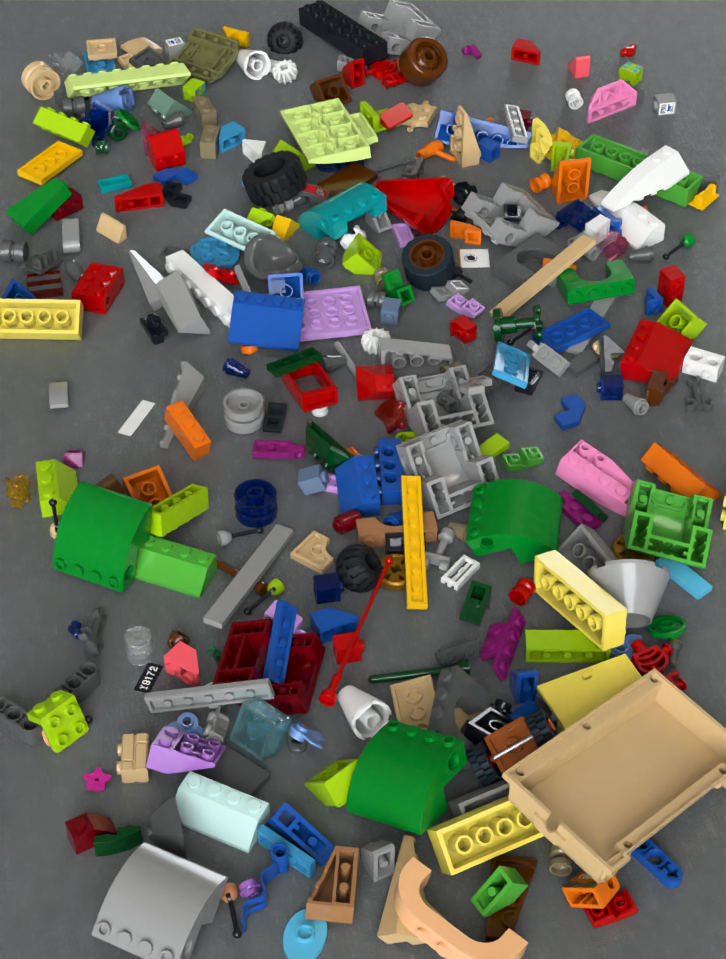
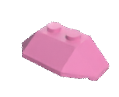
[587,79,637,123]

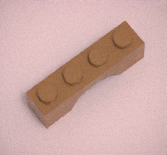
[356,511,437,548]

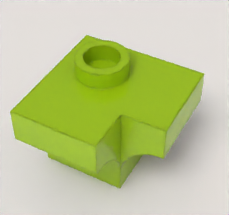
[247,207,276,228]

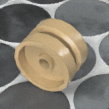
[21,61,61,100]

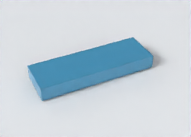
[257,824,316,879]

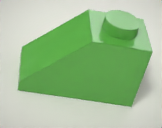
[470,866,529,917]

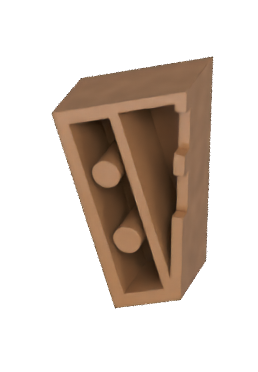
[305,846,359,924]

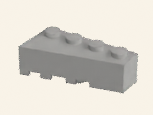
[378,337,453,377]

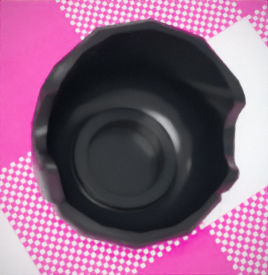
[452,181,478,205]

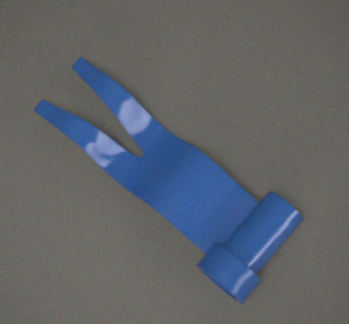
[241,843,290,933]

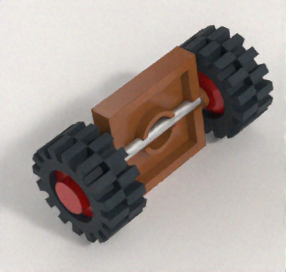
[466,708,558,786]

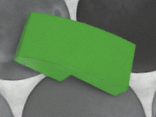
[500,447,545,472]

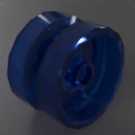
[234,479,278,528]

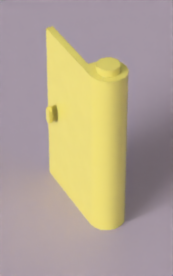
[536,654,642,734]

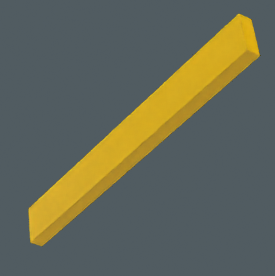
[401,475,428,610]

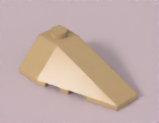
[449,106,481,168]

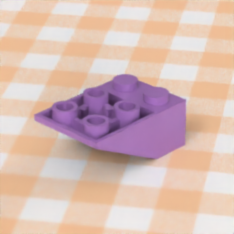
[146,726,226,774]

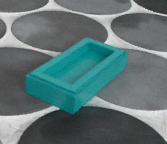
[97,174,132,194]

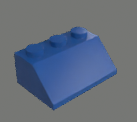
[335,454,380,517]

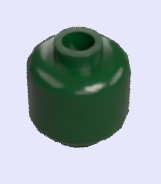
[106,119,128,141]

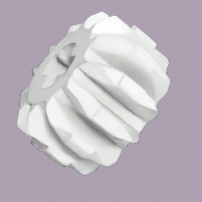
[272,59,298,85]
[361,327,390,355]

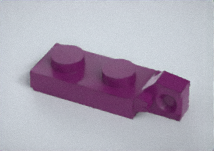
[252,440,305,459]
[558,490,602,530]

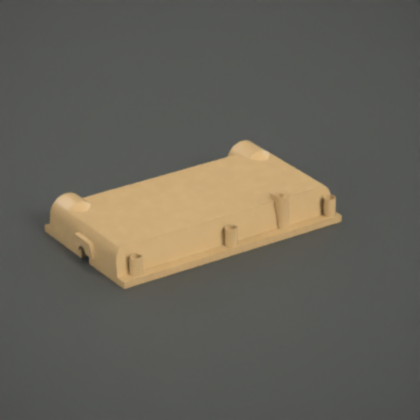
[502,668,726,884]

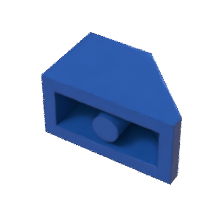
[310,607,358,644]
[509,668,539,704]

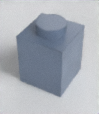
[380,297,402,326]
[297,464,329,496]

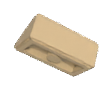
[96,212,127,244]

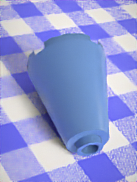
[90,85,135,114]

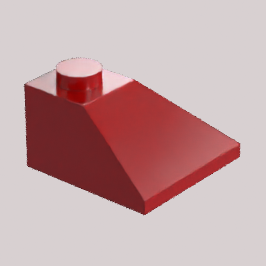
[355,364,395,401]

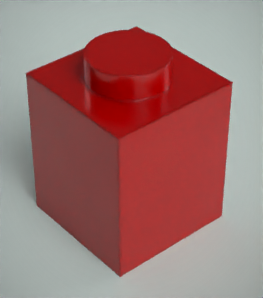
[332,632,365,665]

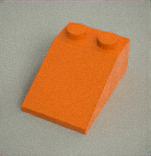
[551,157,591,203]
[122,465,173,506]

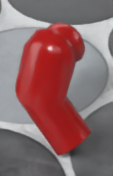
[620,44,637,57]

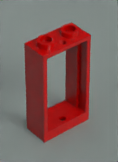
[281,362,338,412]

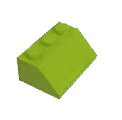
[35,459,78,518]

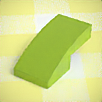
[479,433,510,462]

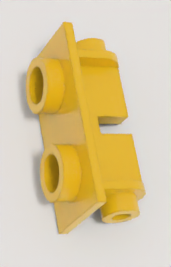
[689,184,720,211]

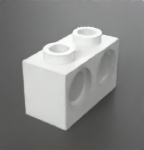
[682,346,725,383]

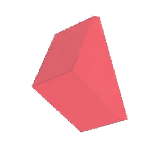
[567,55,591,78]

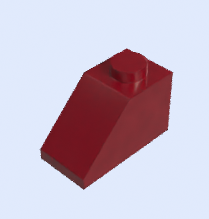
[65,813,117,855]

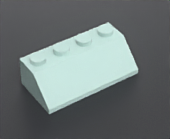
[204,209,277,251]
[175,771,270,853]

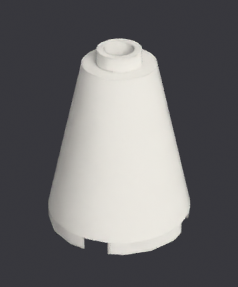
[236,49,271,80]
[338,685,391,740]

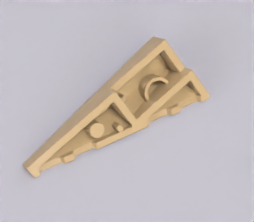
[377,835,426,945]

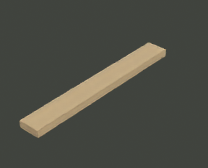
[489,235,596,319]

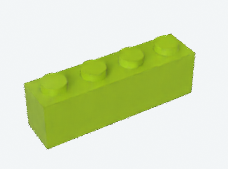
[33,107,95,148]
[150,484,209,537]
[524,629,611,663]

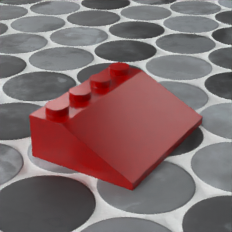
[620,320,693,384]

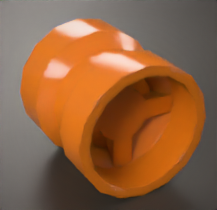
[529,173,552,193]

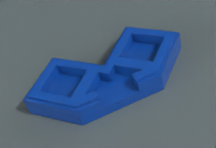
[153,168,198,186]
[554,394,586,431]

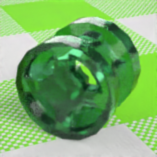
[94,139,109,155]

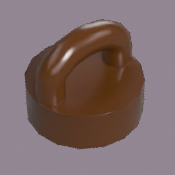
[168,630,190,649]

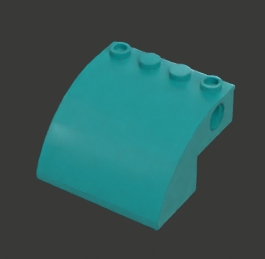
[298,182,387,241]

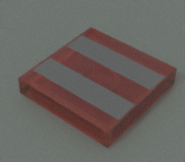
[26,270,63,299]

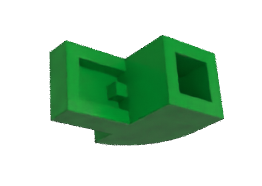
[381,269,416,307]

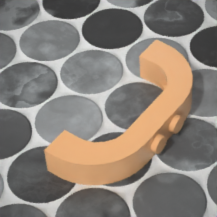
[394,857,528,959]

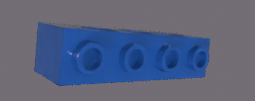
[374,438,404,505]

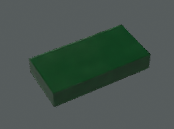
[572,489,608,523]

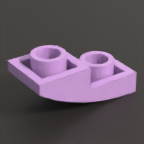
[446,293,485,318]

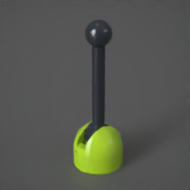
[244,578,285,616]

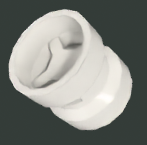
[565,88,583,109]

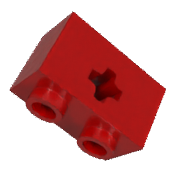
[657,265,686,308]

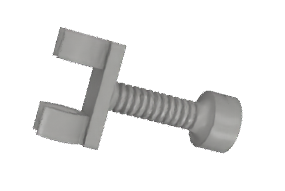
[425,527,455,575]

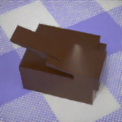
[645,370,679,407]

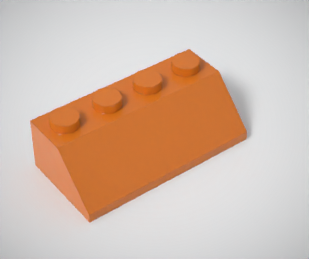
[641,442,723,501]

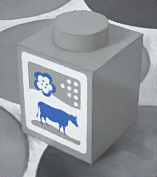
[164,37,186,59]
[652,93,677,116]

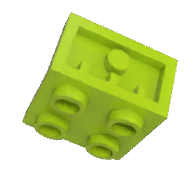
[360,101,400,133]

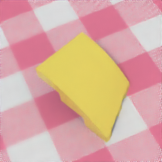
[530,118,552,164]

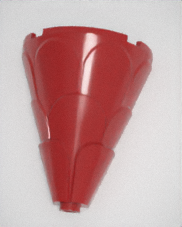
[374,177,454,234]

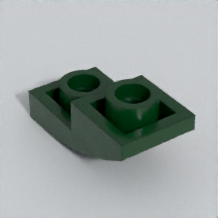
[94,825,143,857]

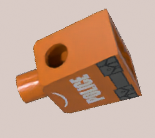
[561,870,620,909]

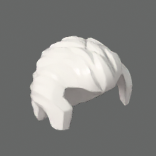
[340,225,367,250]

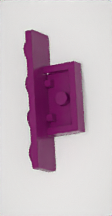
[479,608,526,681]

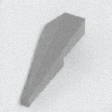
[128,250,164,311]
[160,361,205,449]

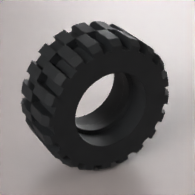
[242,151,307,207]

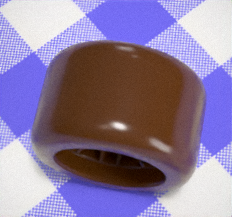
[399,37,448,87]

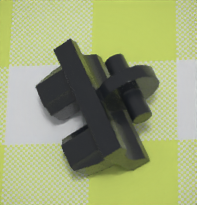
[140,313,168,345]

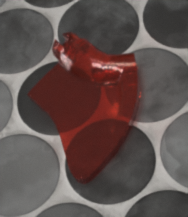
[374,399,407,434]

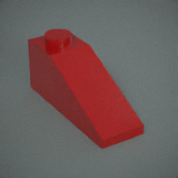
[114,182,164,212]

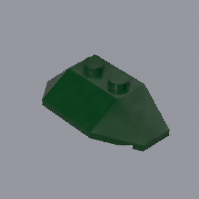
[306,419,353,471]

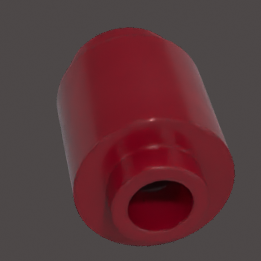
[332,510,362,535]

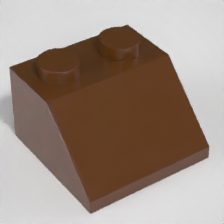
[309,73,352,104]

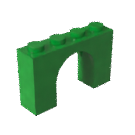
[556,259,635,305]

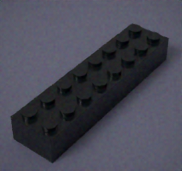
[299,0,388,66]

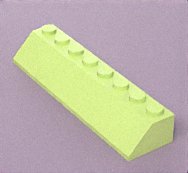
[64,62,191,99]

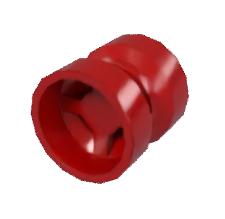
[508,577,536,606]

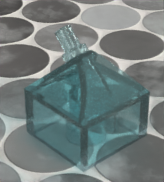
[229,697,291,761]

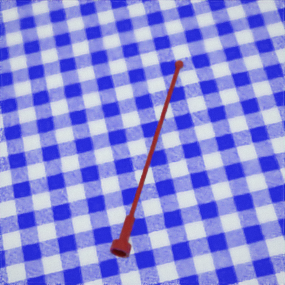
[319,557,393,707]

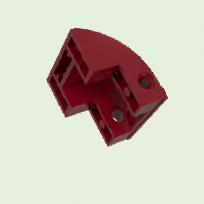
[212,619,325,715]

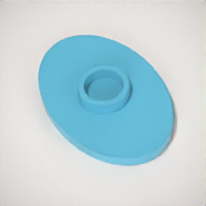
[283,909,327,959]

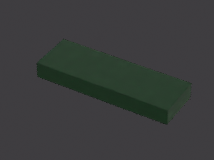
[266,347,323,377]

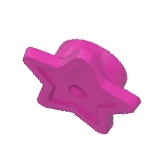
[83,767,112,792]

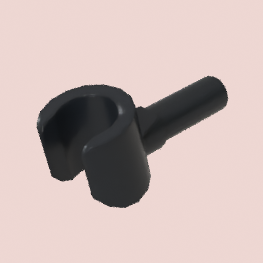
[453,266,473,283]

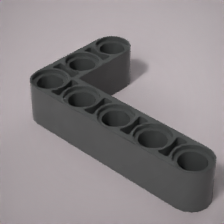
[0,662,100,745]

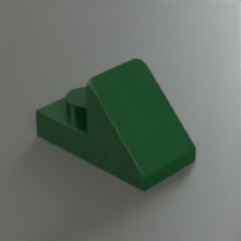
[459,580,492,626]

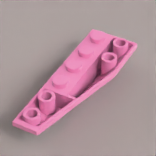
[555,439,634,517]

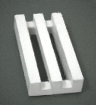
[441,555,480,591]

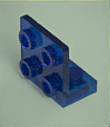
[79,100,112,147]
[555,199,600,232]

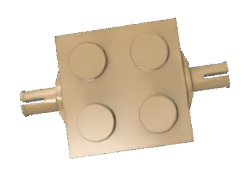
[400,100,437,132]

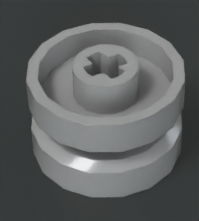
[223,388,265,434]

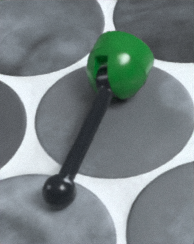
[663,233,695,260]

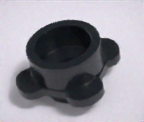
[490,698,513,716]

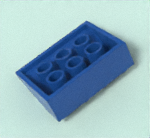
[228,290,305,352]

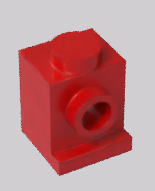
[449,315,477,344]

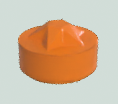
[240,345,259,355]

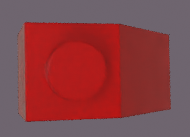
[511,38,541,65]
[342,58,364,89]

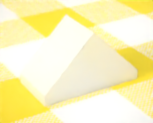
[242,139,267,163]

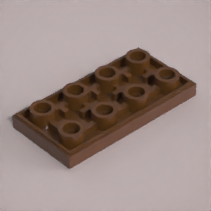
[317,162,378,198]

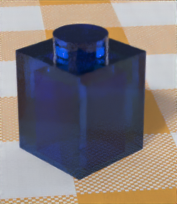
[596,375,624,401]
[313,573,344,604]

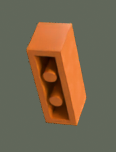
[164,400,212,461]

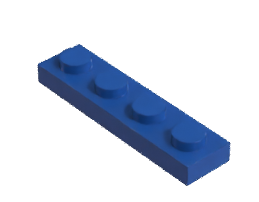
[263,600,297,684]

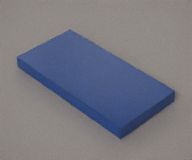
[532,307,610,354]

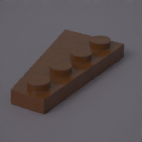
[485,856,538,942]

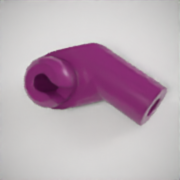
[462,45,482,60]

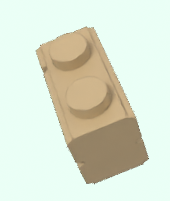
[117,733,150,783]

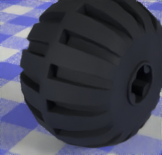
[267,21,303,54]
[335,544,383,593]

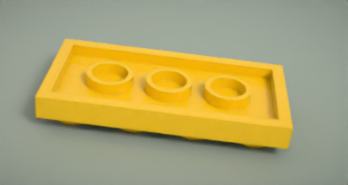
[17,141,83,185]

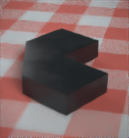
[162,181,192,209]

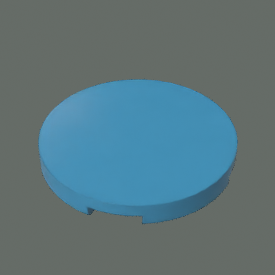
[190,237,240,269]

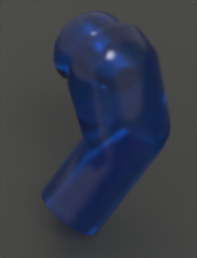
[68,620,86,643]

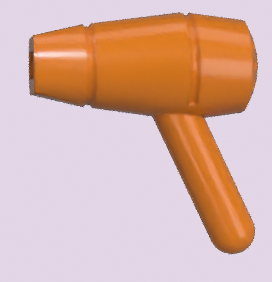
[416,139,456,162]

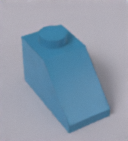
[219,121,246,153]

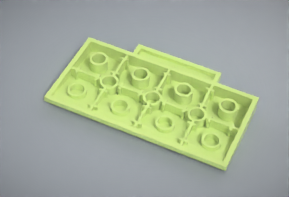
[280,98,378,164]

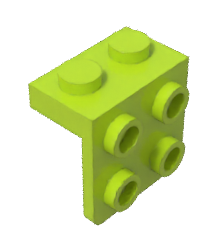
[550,141,574,171]
[26,689,89,753]

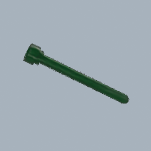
[368,659,470,684]

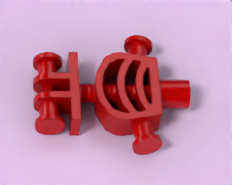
[364,59,408,89]
[630,639,687,690]

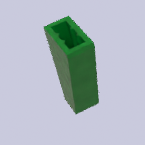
[5,177,72,236]

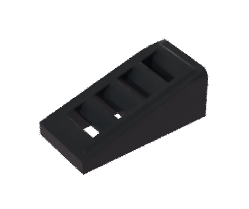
[504,204,521,222]
[515,367,543,396]

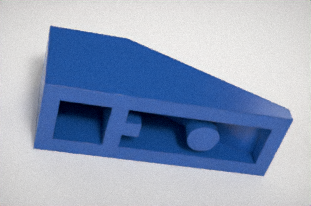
[266,802,335,866]

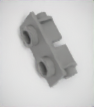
[202,705,230,744]

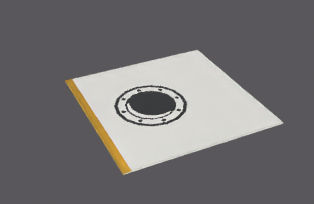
[458,249,490,268]

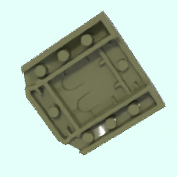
[165,27,239,84]

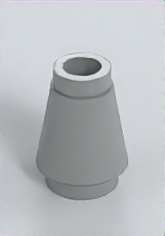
[623,393,649,415]

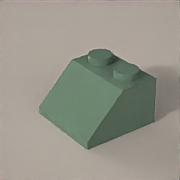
[147,88,193,120]

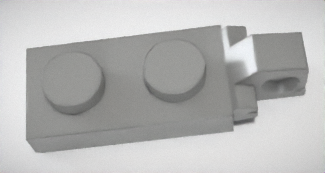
[526,339,571,377]

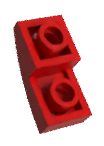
[202,262,239,285]
[584,889,639,928]

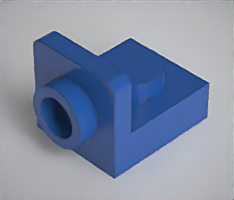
[645,287,663,316]

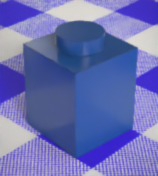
[477,137,501,163]

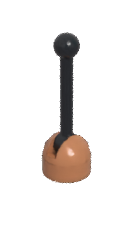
[221,882,242,938]

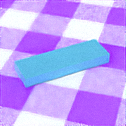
[655,558,713,600]

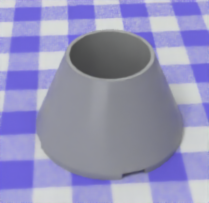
[587,559,670,629]

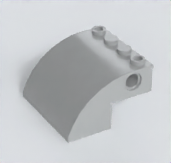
[358,0,441,55]
[461,182,560,247]
[392,365,495,436]
[396,419,500,520]
[91,842,228,959]

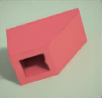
[164,641,200,687]

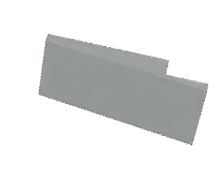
[156,270,210,334]

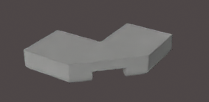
[460,375,492,395]

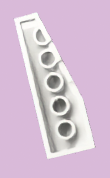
[601,145,689,212]
[589,190,665,250]

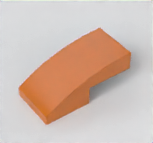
[449,220,482,245]

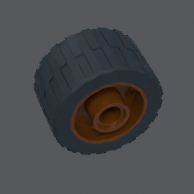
[402,234,456,291]

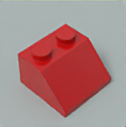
[147,128,186,172]

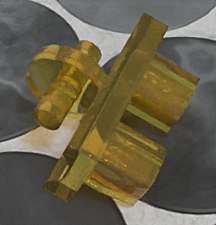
[4,474,32,509]

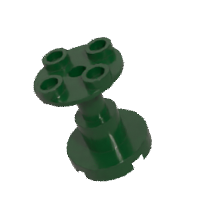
[493,305,543,343]

